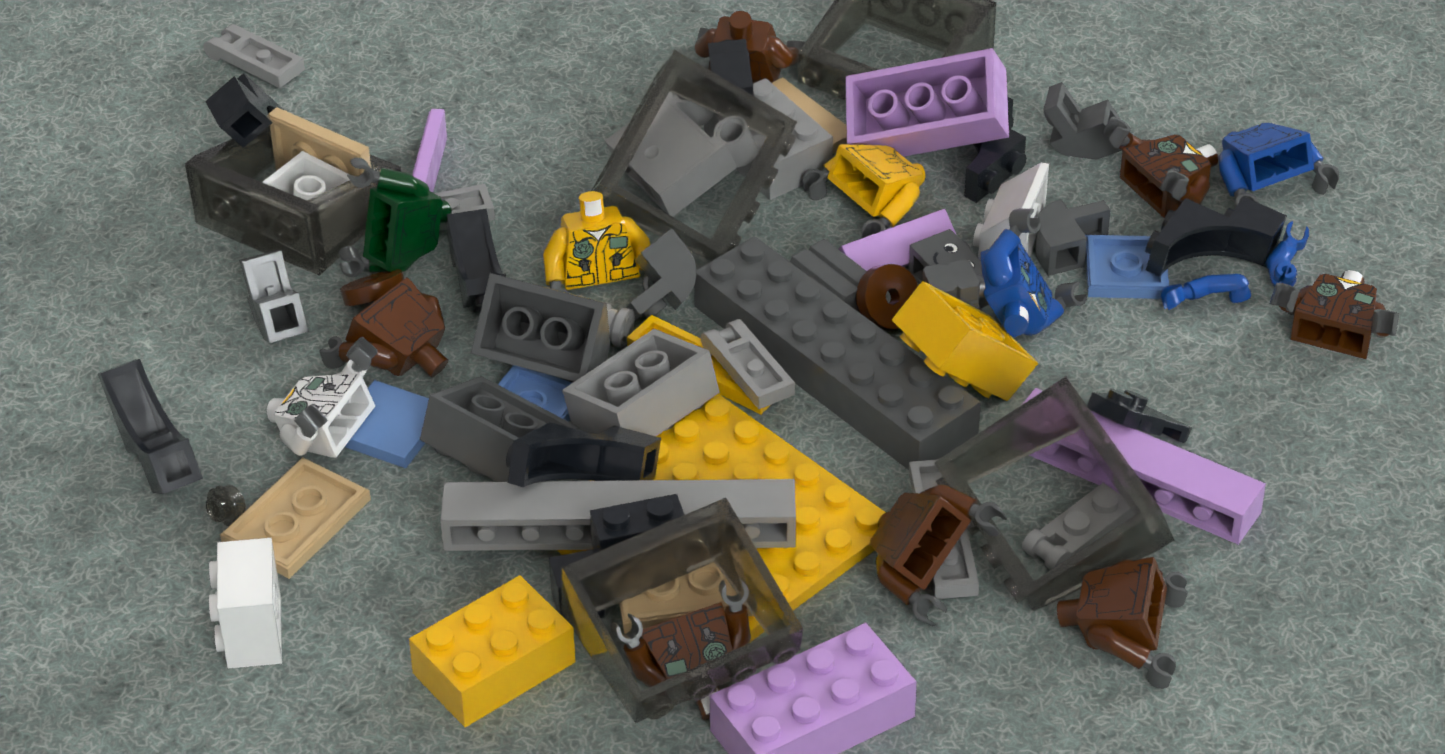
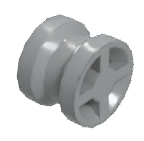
[604,302,635,348]

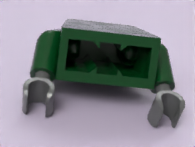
[339,158,452,278]

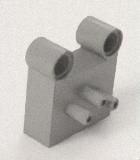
[605,76,758,218]

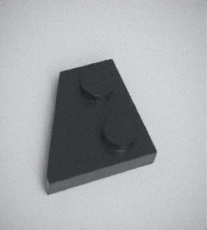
[1086,388,1192,443]

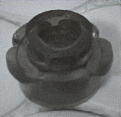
[206,485,246,526]

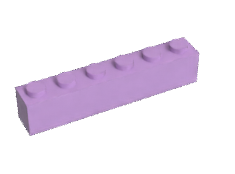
[1009,388,1266,545]

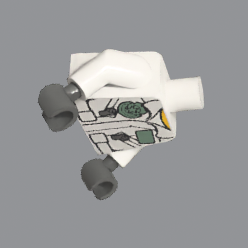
[267,337,378,458]

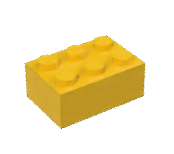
[892,281,1038,401]
[409,575,576,727]

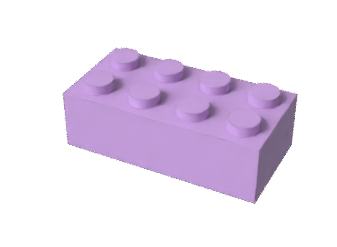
[846,48,1009,157]
[710,623,917,754]

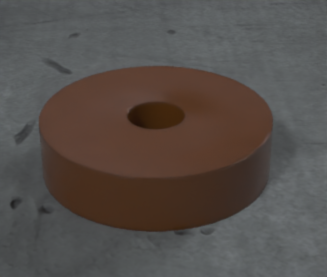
[856,264,918,330]
[340,269,404,306]

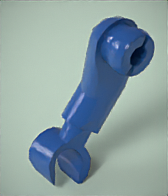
[1266,221,1309,287]
[1161,274,1251,310]

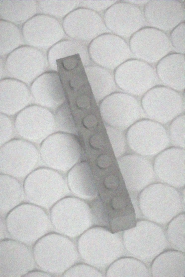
[440,479,796,551]

